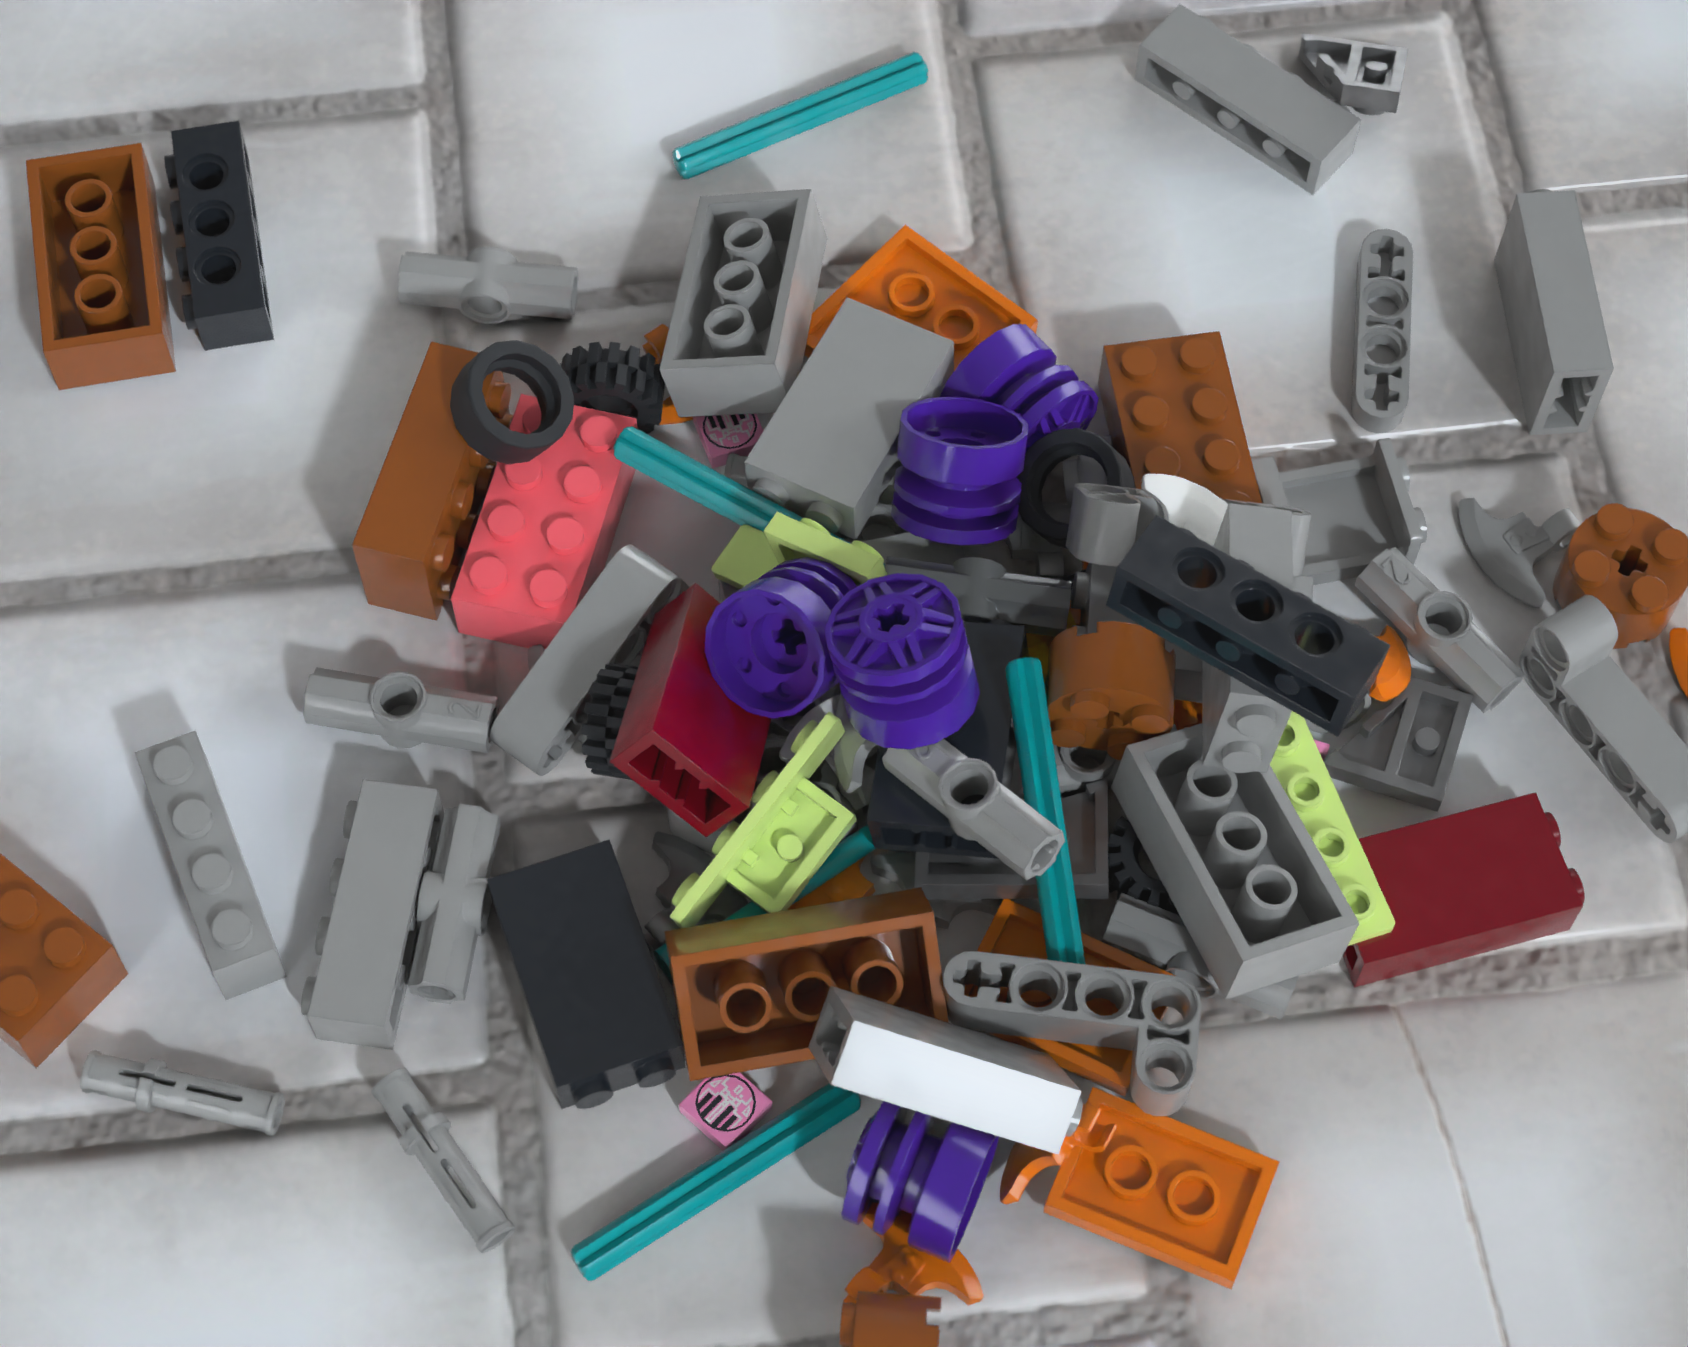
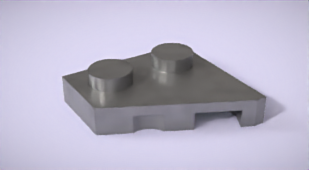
[1299,33,1408,115]

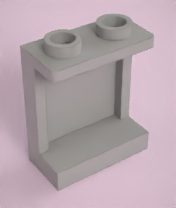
[1252,438,1427,585]

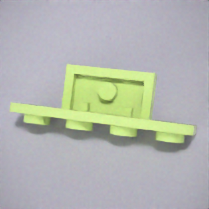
[711,512,888,589]
[670,711,857,928]
[1270,711,1395,946]

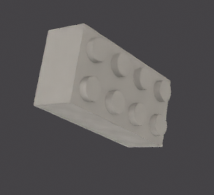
[659,189,827,417]
[1111,723,1360,1000]

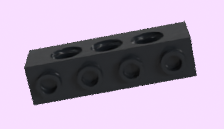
[164,120,274,351]
[1106,515,1391,737]

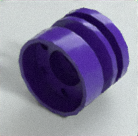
[940,324,1099,453]
[891,397,1029,545]
[705,557,857,718]
[825,573,980,750]
[841,1101,1000,1262]

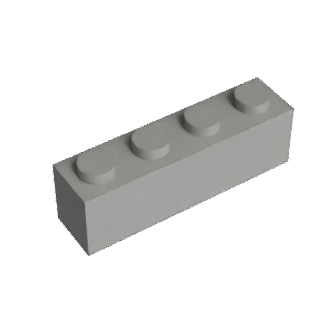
[1135,4,1361,195]
[135,730,287,1000]
[301,779,444,1050]

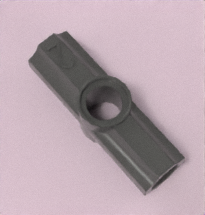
[885,556,1072,637]

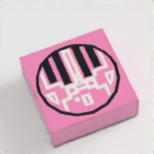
[693,414,763,469]
[679,1072,773,1151]

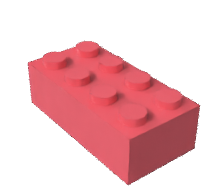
[451,394,638,649]

